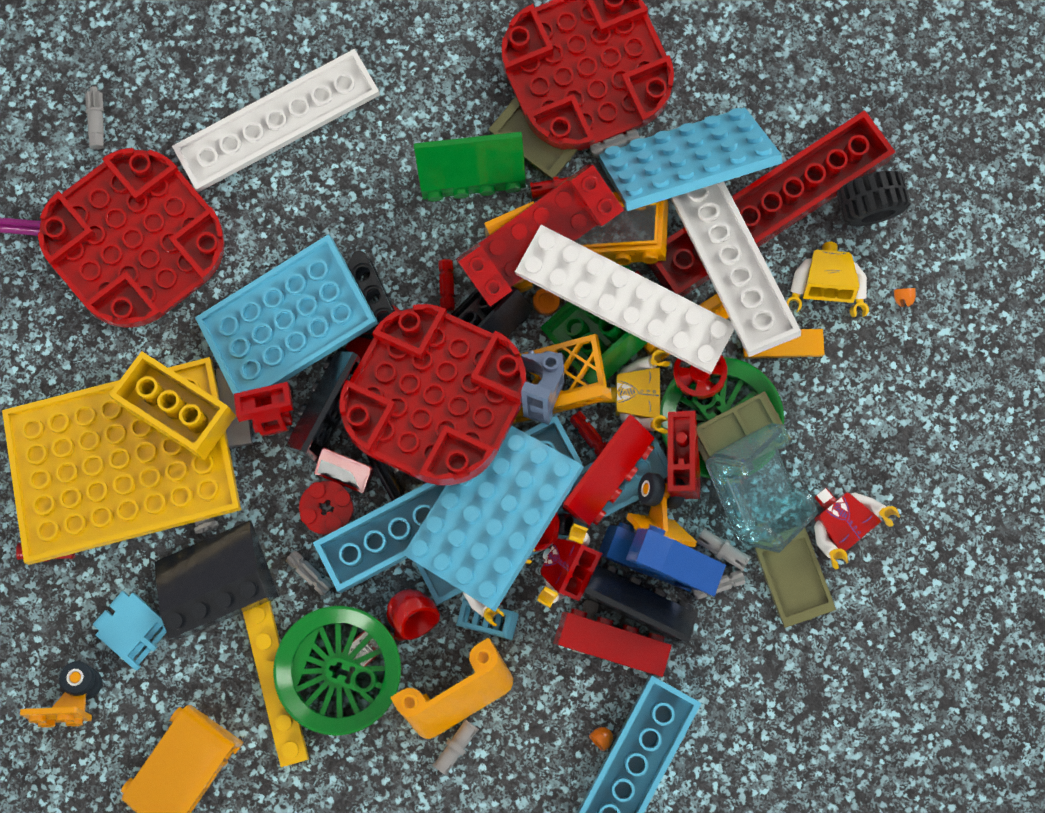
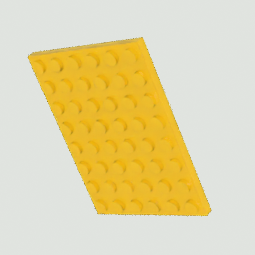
[2,357,241,565]

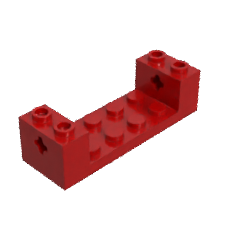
[456,165,624,306]

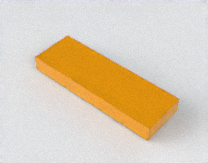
[743,329,825,359]

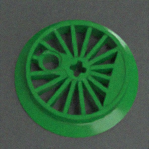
[660,357,784,480]
[273,606,401,735]

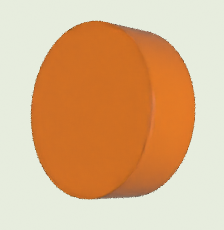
[533,288,559,316]

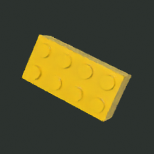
[109,351,236,460]

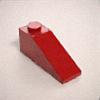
[667,411,700,499]

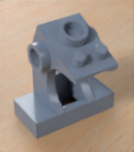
[521,351,564,425]

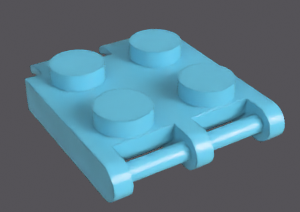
[92,591,166,671]

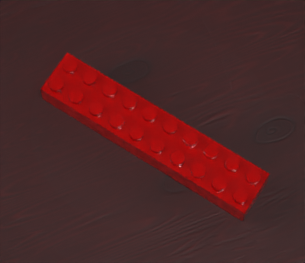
[647,110,895,297]

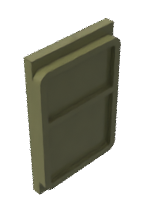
[488,97,578,180]
[697,391,791,480]
[754,527,836,628]

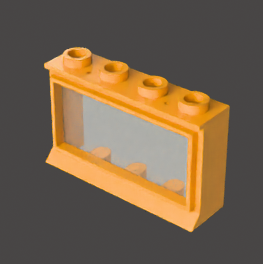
[574,192,669,265]

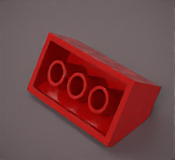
[563,414,655,528]

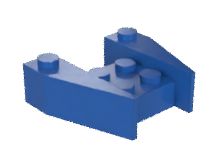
[599,522,726,597]

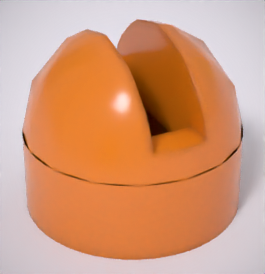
[894,288,916,307]
[589,727,613,752]

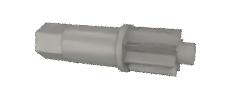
[85,86,104,150]

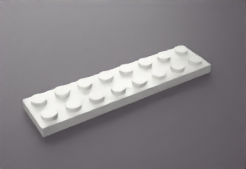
[172,49,380,193]
[671,182,801,357]
[515,225,735,375]

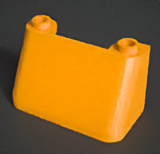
[390,638,513,739]
[121,705,244,813]

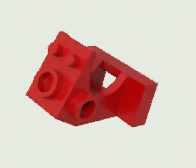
[234,382,293,437]

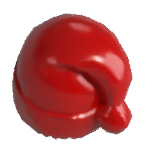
[386,588,440,641]

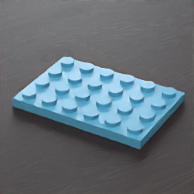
[598,107,782,211]
[195,234,379,395]
[403,426,584,611]

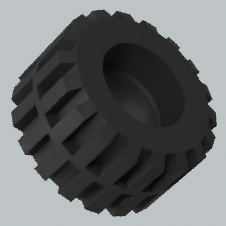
[837,171,911,226]

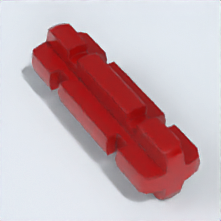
[438,259,455,311]
[570,411,607,457]

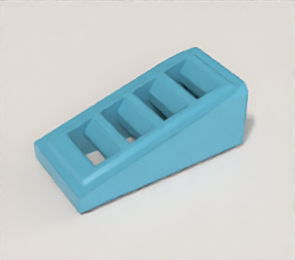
[456,599,519,640]

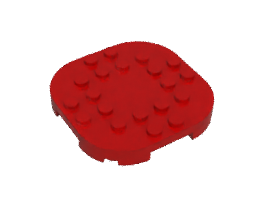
[502,0,674,151]
[38,148,225,328]
[339,304,527,485]

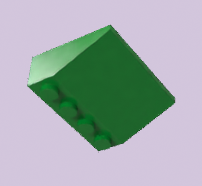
[414,132,526,201]
[540,265,648,384]

